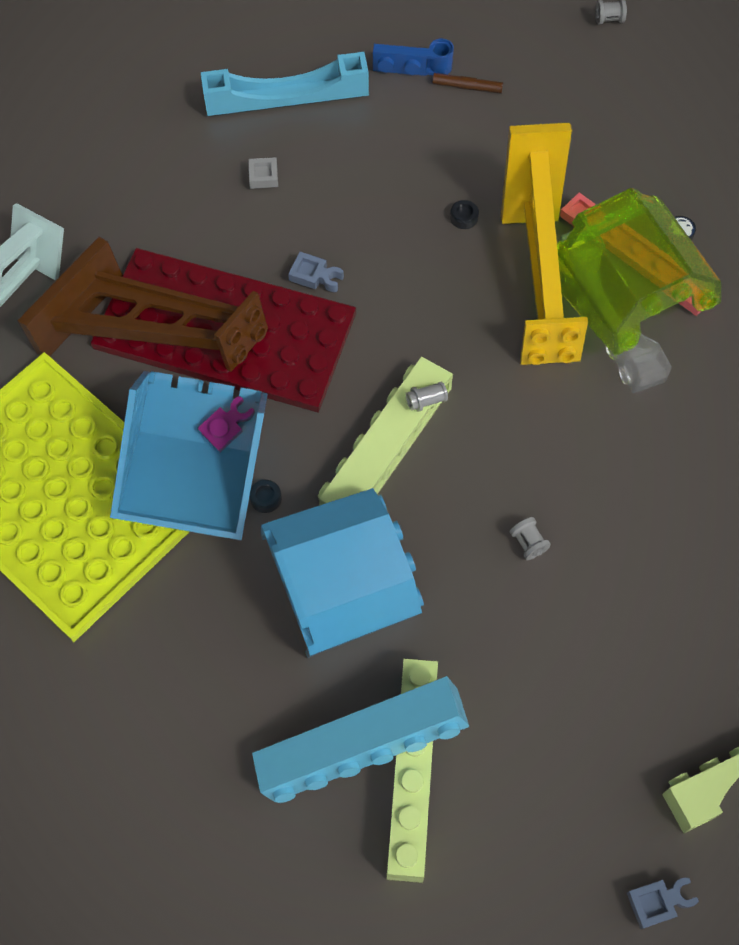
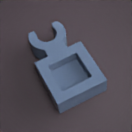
[288,252,344,292]
[627,878,699,929]

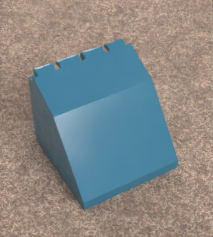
[110,371,268,540]

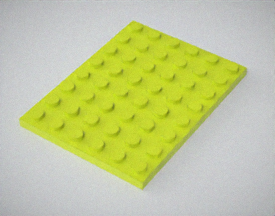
[0,352,189,642]

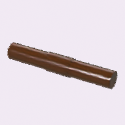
[433,73,503,93]

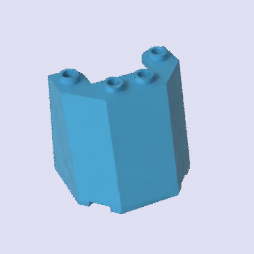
[260,488,424,658]

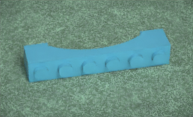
[201,52,369,116]

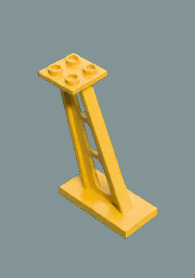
[501,123,588,365]

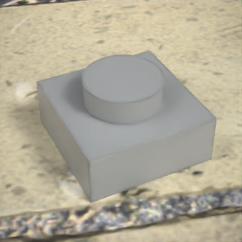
[248,157,278,189]

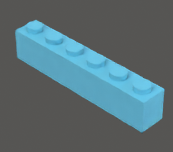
[252,676,469,803]

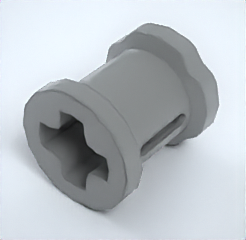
[595,0,627,25]
[509,517,551,560]

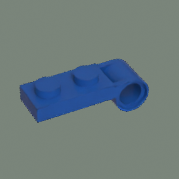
[373,38,454,76]

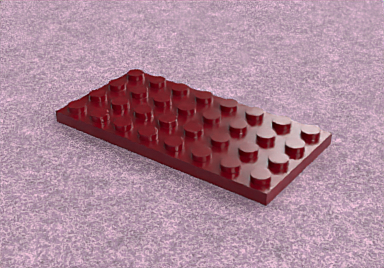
[91,248,356,413]

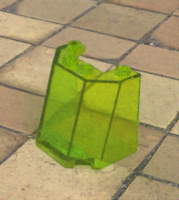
[557,188,721,356]

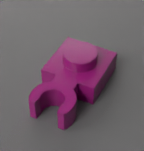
[197,396,255,453]

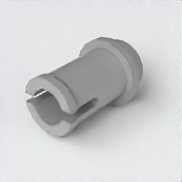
[406,381,448,412]

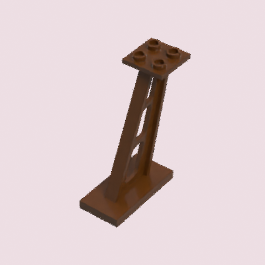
[17,237,268,372]

